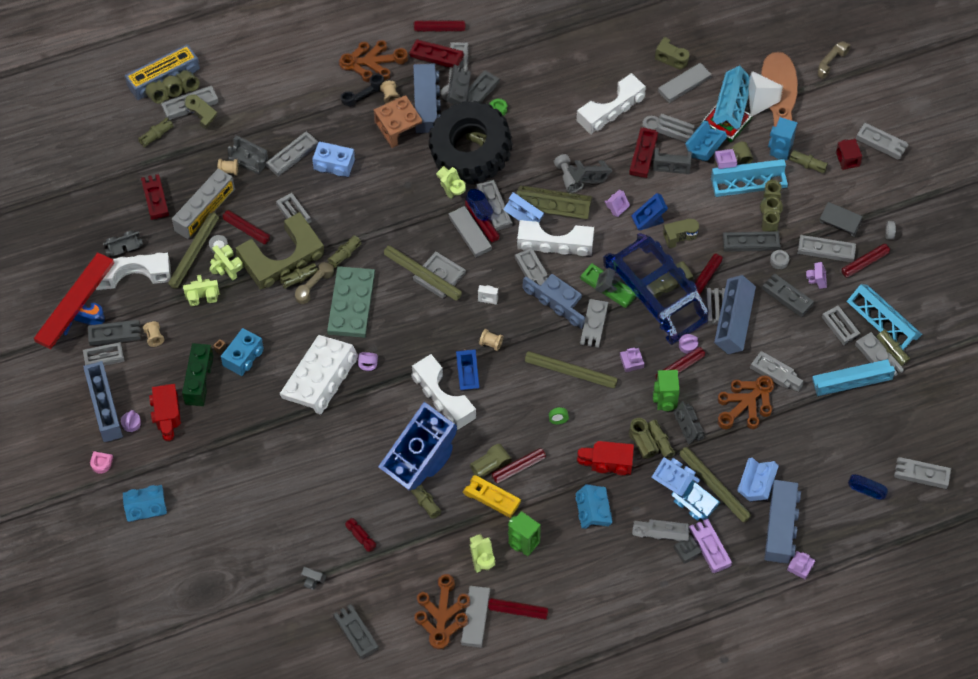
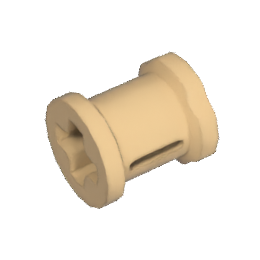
[380,81,400,104]
[218,159,238,176]
[143,321,164,347]
[479,329,503,351]

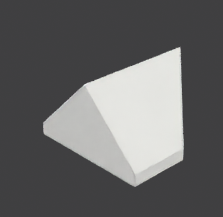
[748,72,783,116]

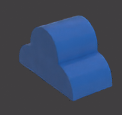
[378,402,457,490]

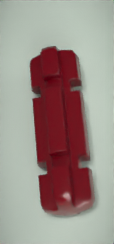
[345,518,376,552]

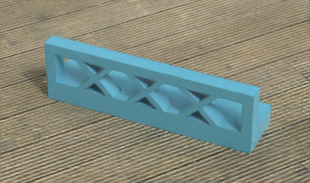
[713,65,750,129]
[711,159,788,197]
[847,284,922,351]
[812,359,895,396]

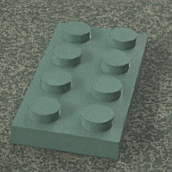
[327,266,375,338]

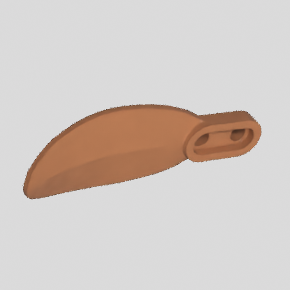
[761,52,797,127]

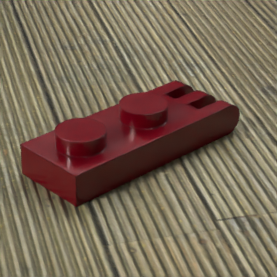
[141,174,169,220]

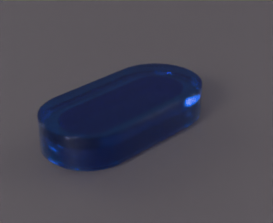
[466,189,493,221]
[848,474,888,500]

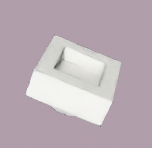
[478,285,498,305]

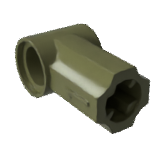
[714,142,753,167]
[629,418,659,459]
[470,444,512,478]

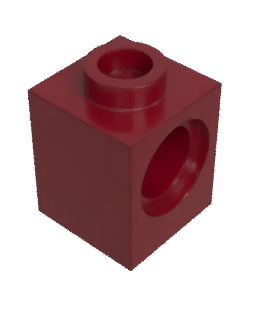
[836,139,862,170]

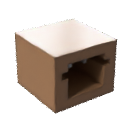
[213,339,226,354]

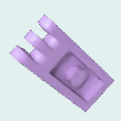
[689,519,732,574]

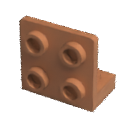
[374,96,422,148]

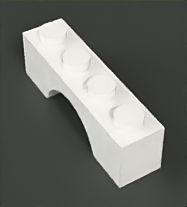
[577,73,646,134]
[517,220,594,256]
[96,253,171,290]
[411,354,476,430]

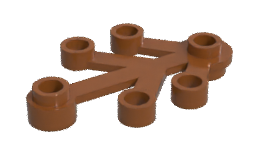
[339,40,408,82]
[718,375,774,429]
[415,574,470,649]

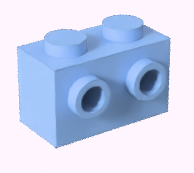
[313,142,355,177]

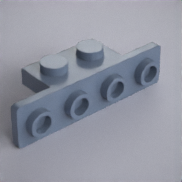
[522,274,585,329]

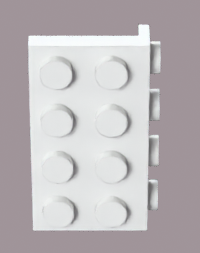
[280,335,358,414]

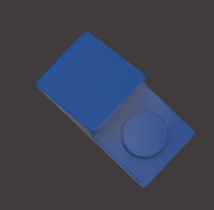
[631,193,668,231]
[456,349,479,390]

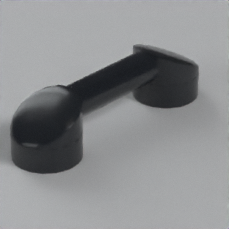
[341,73,384,107]

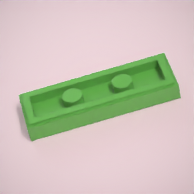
[580,263,637,308]

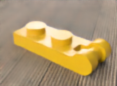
[463,475,521,518]

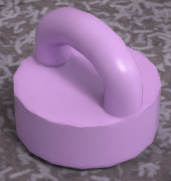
[679,334,698,354]
[358,352,378,371]
[121,410,141,432]

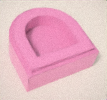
[90,451,113,474]

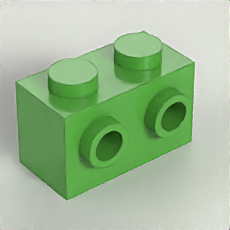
[653,370,679,411]
[508,511,541,556]

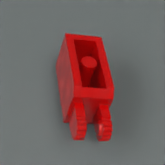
[149,384,181,441]
[577,441,634,475]

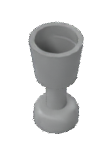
[554,154,584,193]

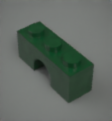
[182,343,214,407]

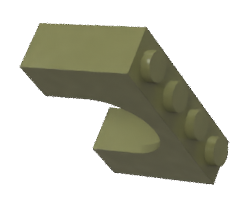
[236,212,324,290]

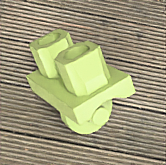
[436,166,466,199]
[210,245,243,281]
[183,275,220,306]
[470,534,495,573]

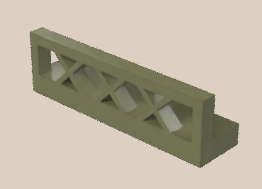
[517,185,592,219]

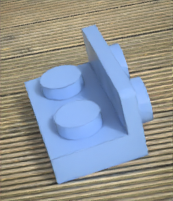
[504,192,544,222]
[652,457,700,496]
[738,458,779,501]

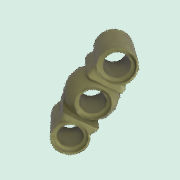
[145,70,200,104]
[760,180,783,232]
[638,261,694,301]

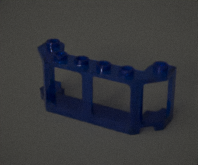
[603,233,709,345]

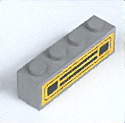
[172,168,235,240]

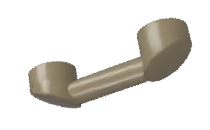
[817,42,851,79]
[295,262,334,304]

